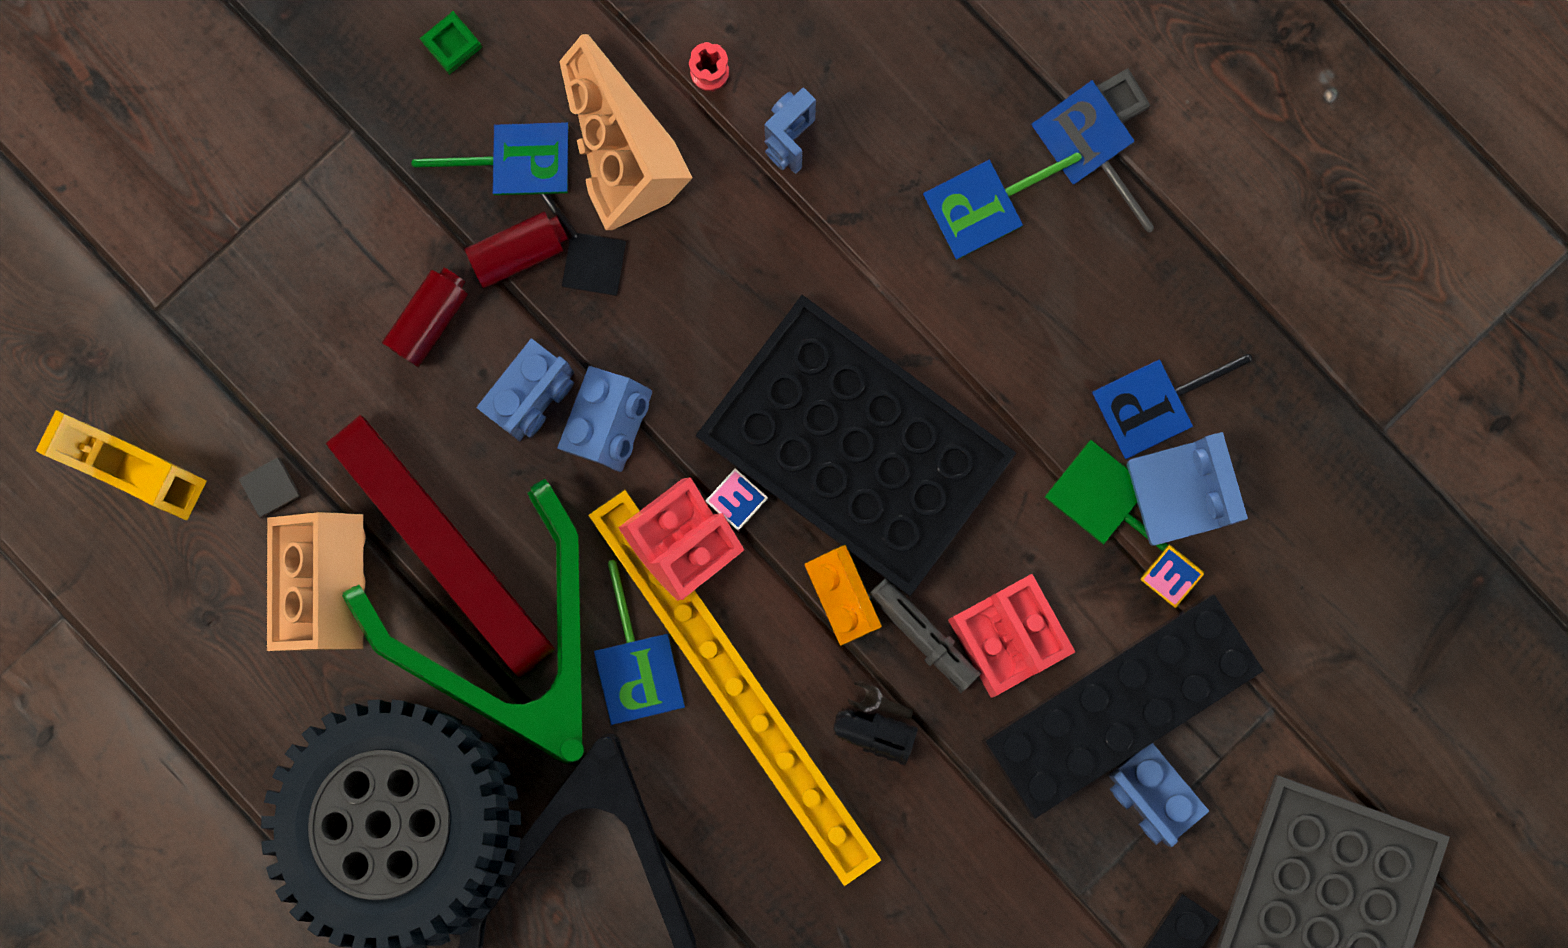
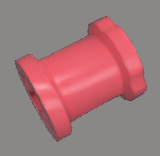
[689,42,729,91]

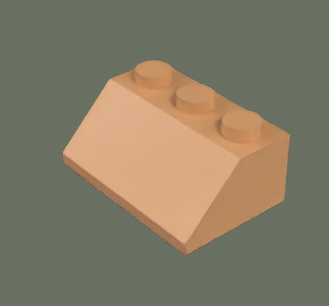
[267,512,366,651]

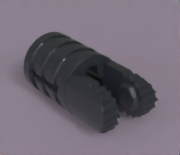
[833,707,918,766]

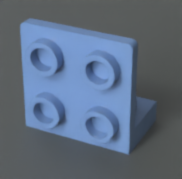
[476,338,574,442]
[1127,432,1248,546]

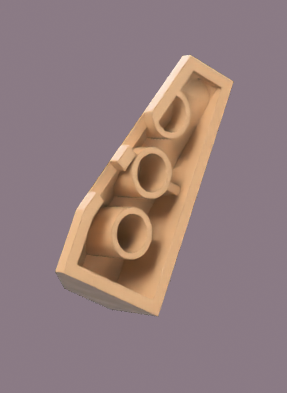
[559,34,692,230]

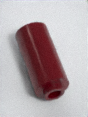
[464,211,568,289]
[382,267,468,368]

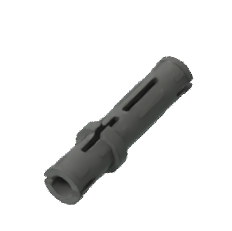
[868,578,981,694]

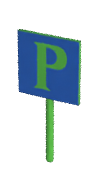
[923,153,1082,260]
[594,560,685,725]

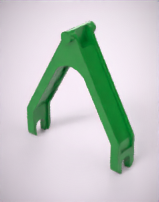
[342,479,584,764]

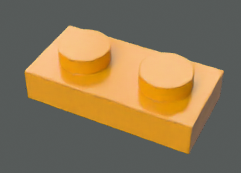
[804,545,882,646]

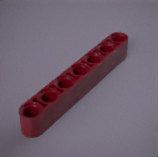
[326,414,555,679]

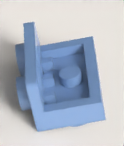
[764,87,816,174]
[557,366,652,472]

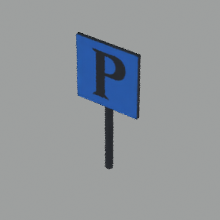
[1092,354,1252,459]

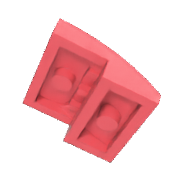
[618,477,744,601]
[948,574,1075,698]

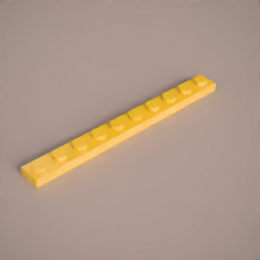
[588,490,881,886]

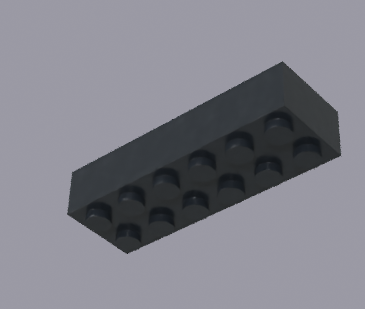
[981,594,1264,819]

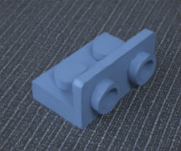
[1108,743,1209,847]

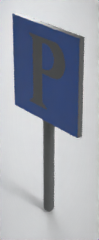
[1031,80,1154,233]

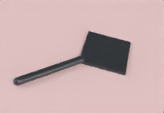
[539,194,626,296]

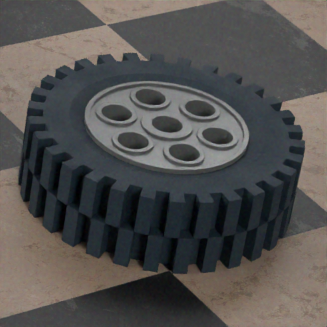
[261,699,521,948]

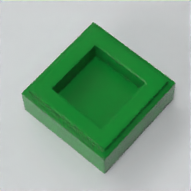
[419,11,483,75]

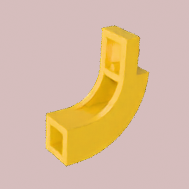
[36,410,207,521]

